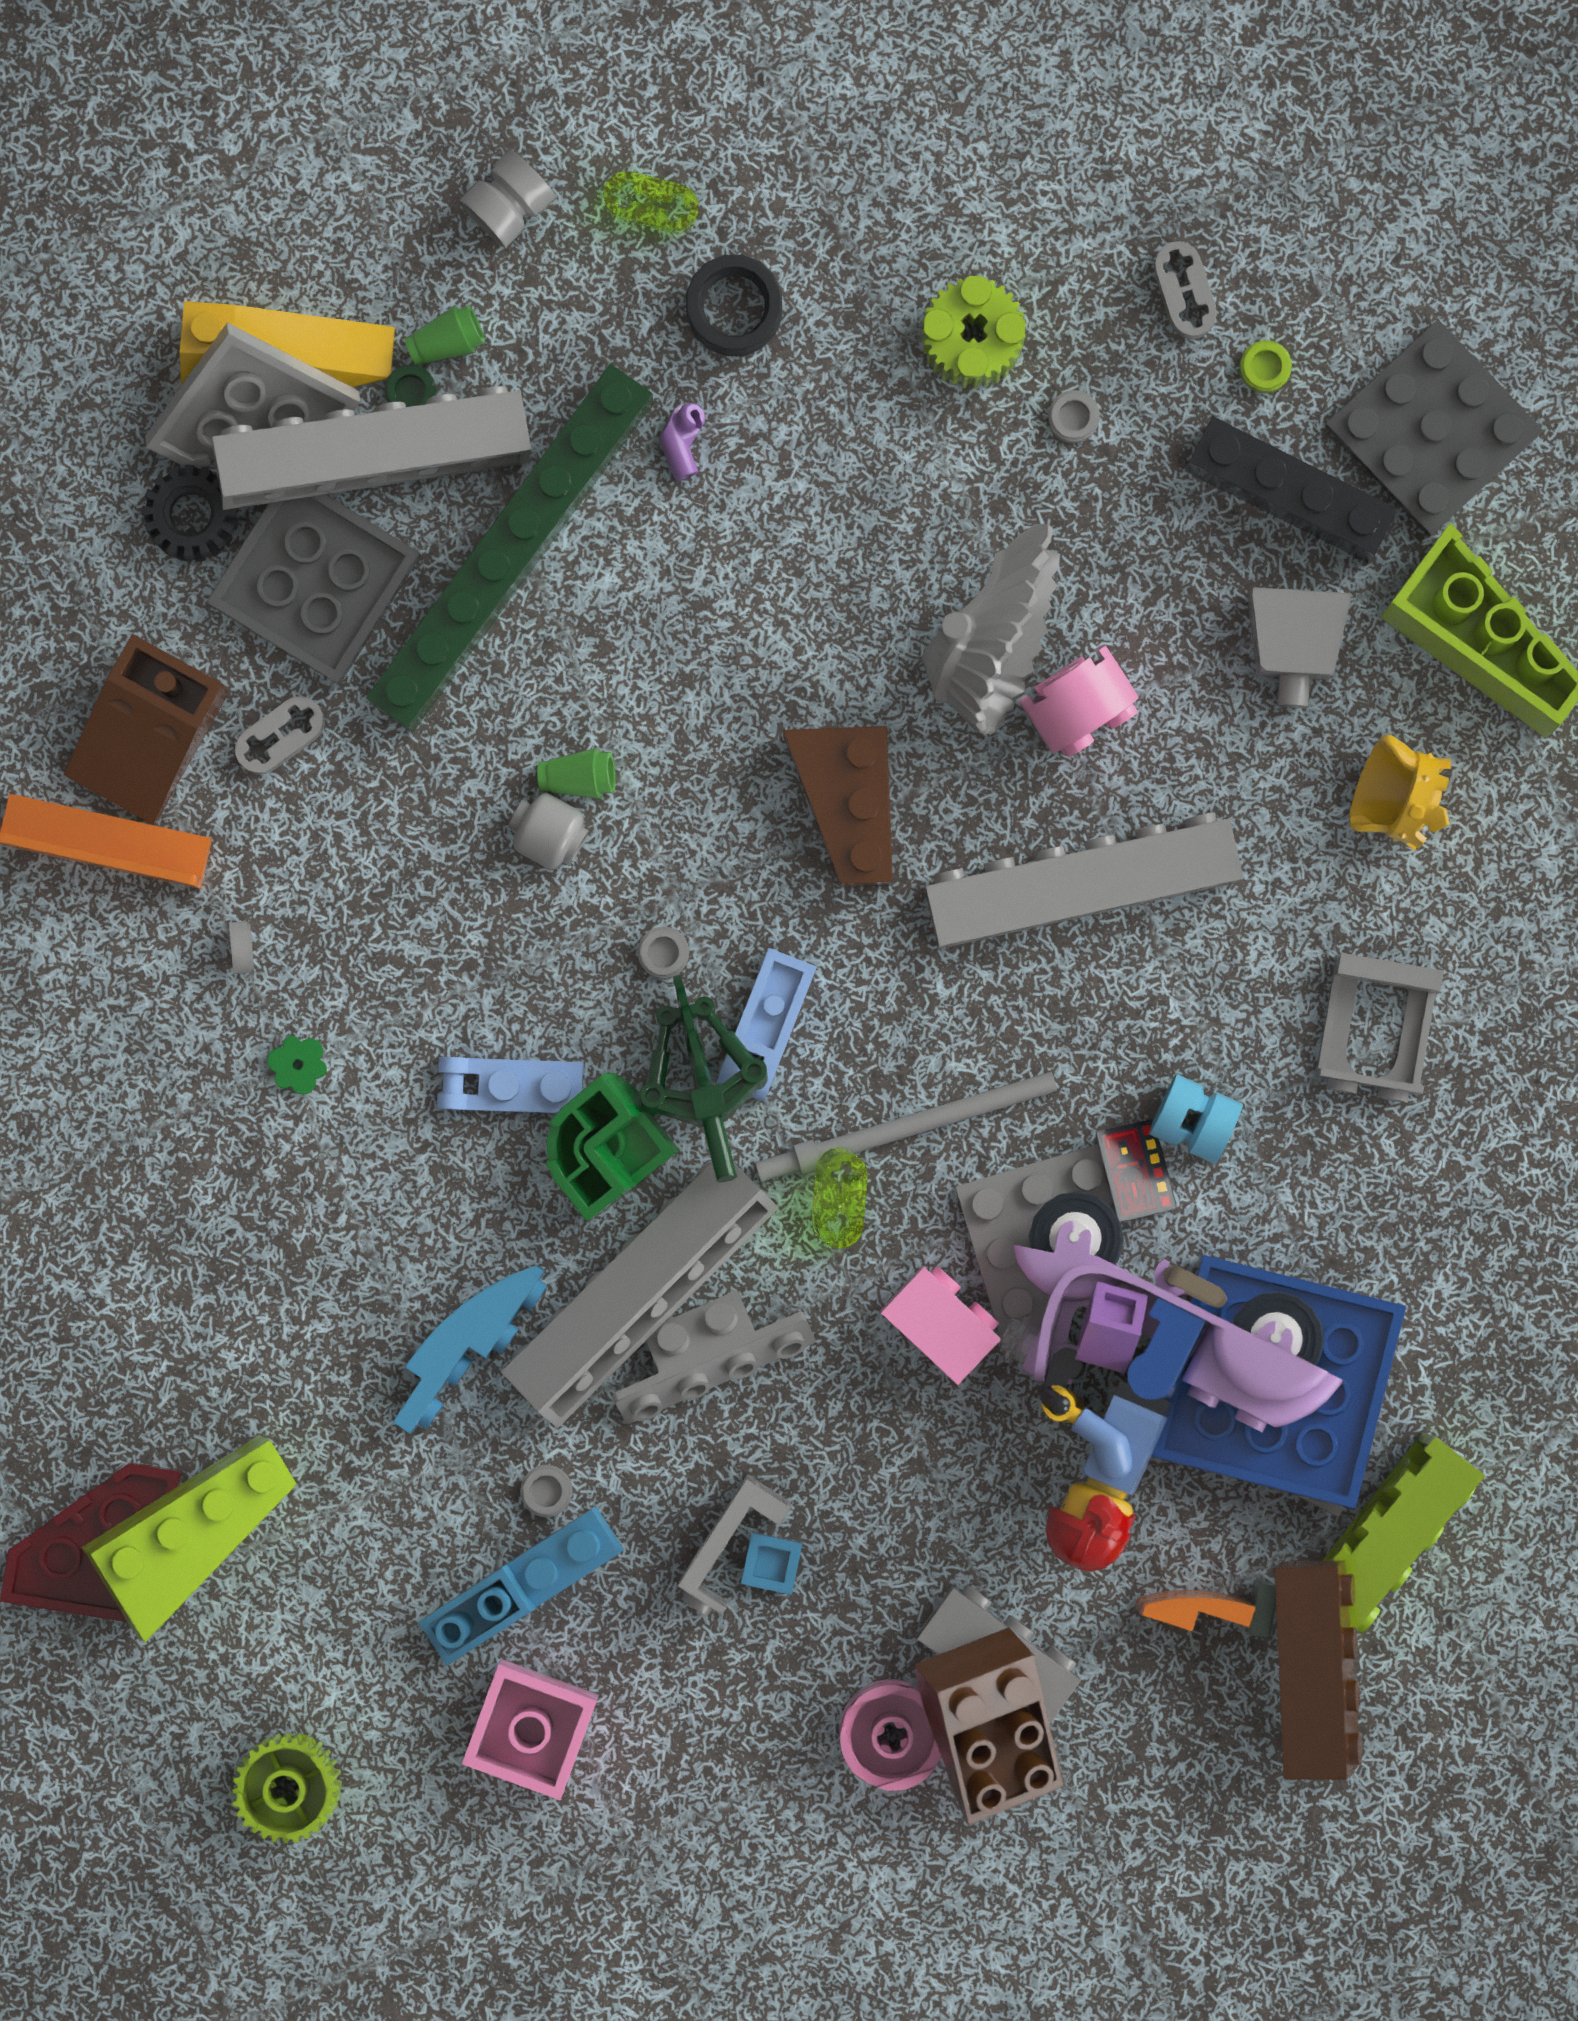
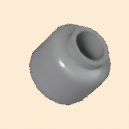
[508,793,589,870]

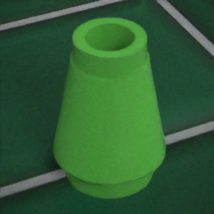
[405,305,485,366]
[537,748,616,799]

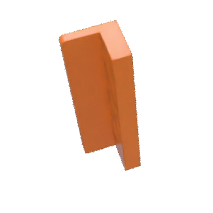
[0,793,212,889]

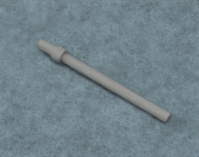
[755,1072,1057,1182]

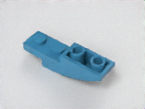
[393,1265,548,1434]
[418,1506,624,1666]

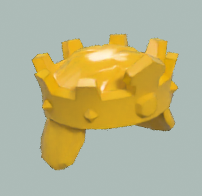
[1349,734,1451,851]

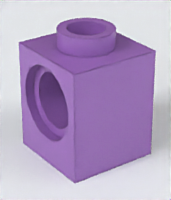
[1075,1281,1148,1373]

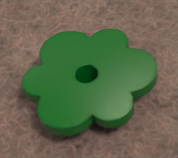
[267,1036,327,1095]

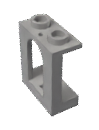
[1315,953,1444,1103]
[678,1474,791,1616]

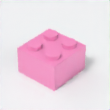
[879,1266,1001,1385]
[462,1659,599,1801]

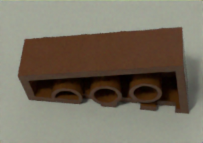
[1274,1561,1362,1780]

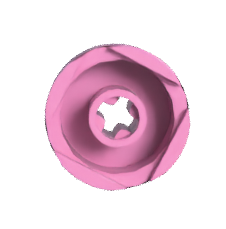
[1018,644,1139,757]
[839,1679,941,1791]

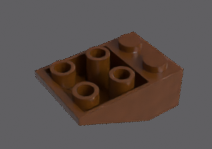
[63,634,230,826]
[914,1627,1064,1825]

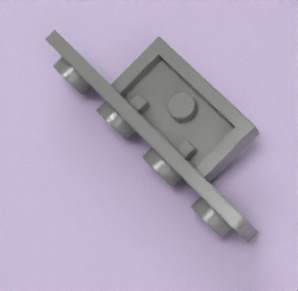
[612,1290,816,1424]

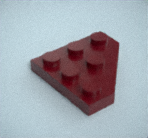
[0,1462,182,1622]

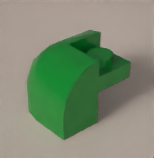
[545,1072,680,1221]

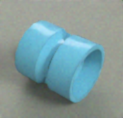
[1149,1074,1243,1165]

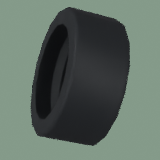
[686,254,782,356]

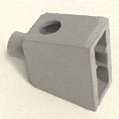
[1248,587,1351,708]

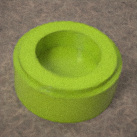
[1239,340,1292,393]

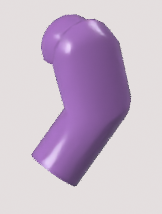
[659,403,705,482]

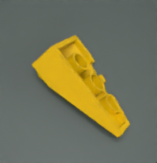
[180,301,395,388]

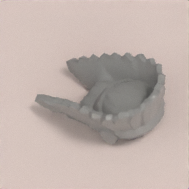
[922,524,1060,735]

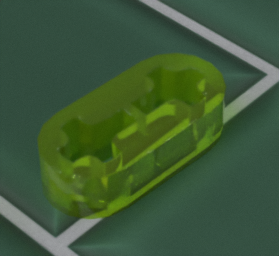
[603,171,699,234]
[812,1147,868,1249]

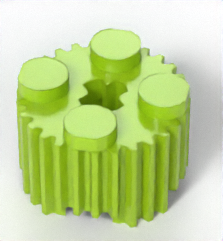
[921,276,1026,389]
[232,1732,342,1843]

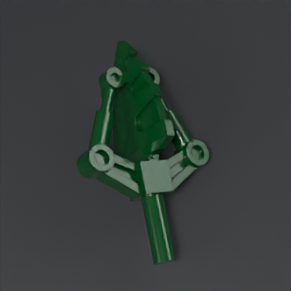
[639,975,768,1183]

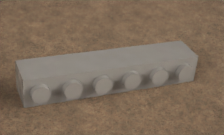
[212,386,532,510]
[924,812,1244,949]
[501,1161,779,1428]

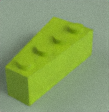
[1380,522,1578,738]
[1322,1432,1486,1634]
[82,1435,297,1643]

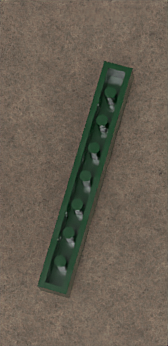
[366,363,654,734]

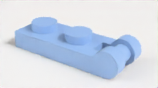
[716,948,817,1102]
[437,1057,584,1113]

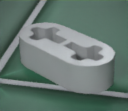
[1154,241,1217,340]
[235,696,325,775]

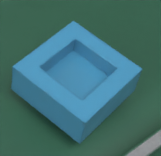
[741,1532,803,1595]

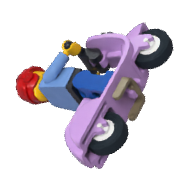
[999,1191,1343,1572]

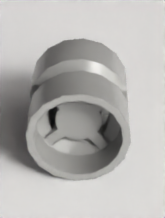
[458,149,556,248]

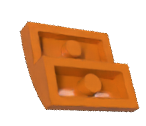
[1135,1590,1255,1631]

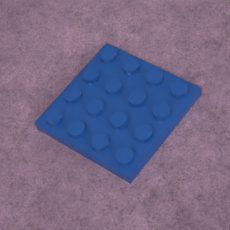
[1152,1255,1406,1510]

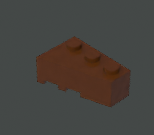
[783,726,893,888]

